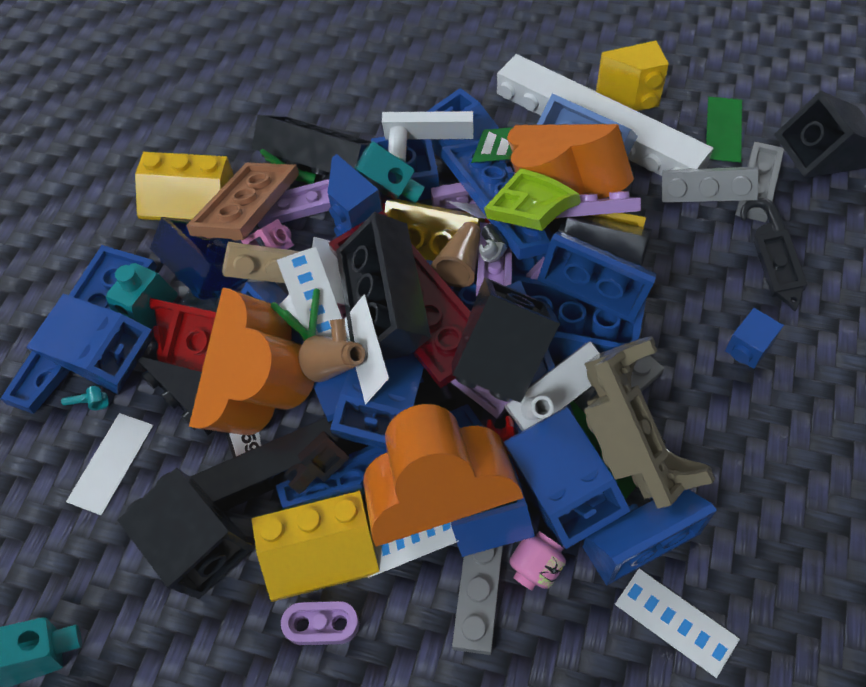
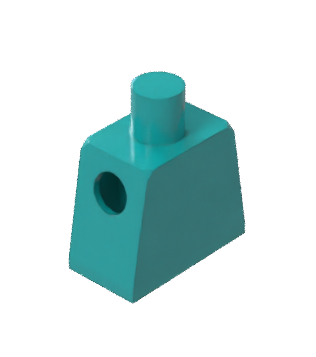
[354,141,425,203]
[106,263,178,329]
[0,618,82,687]

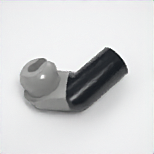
[479,224,508,263]

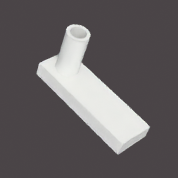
[382,111,474,163]
[504,341,599,431]

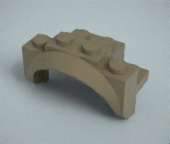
[584,336,715,509]

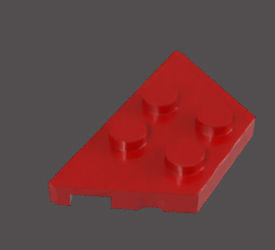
[149,298,216,372]

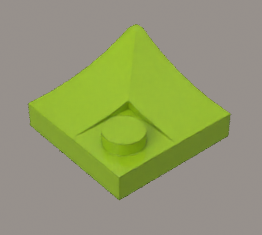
[484,168,581,231]

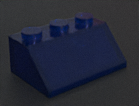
[150,217,249,300]

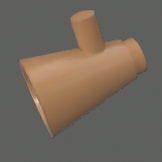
[431,222,481,288]
[299,319,365,382]

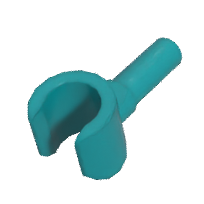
[61,386,109,410]

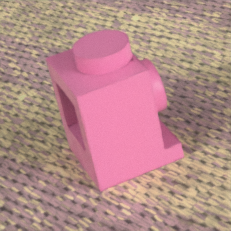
[241,219,294,250]

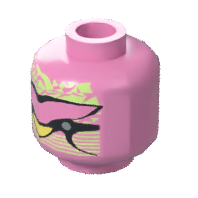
[509,531,566,591]

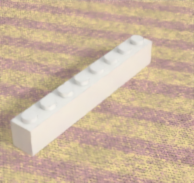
[497,54,713,176]

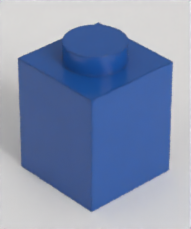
[725,308,784,369]

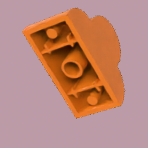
[507,124,634,219]
[189,288,315,435]
[363,404,524,547]

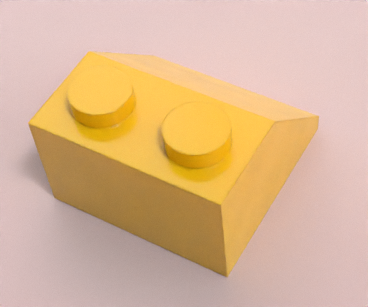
[596,41,669,111]

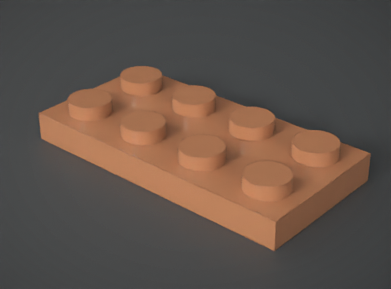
[186,162,299,241]

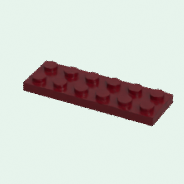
[328,210,471,388]

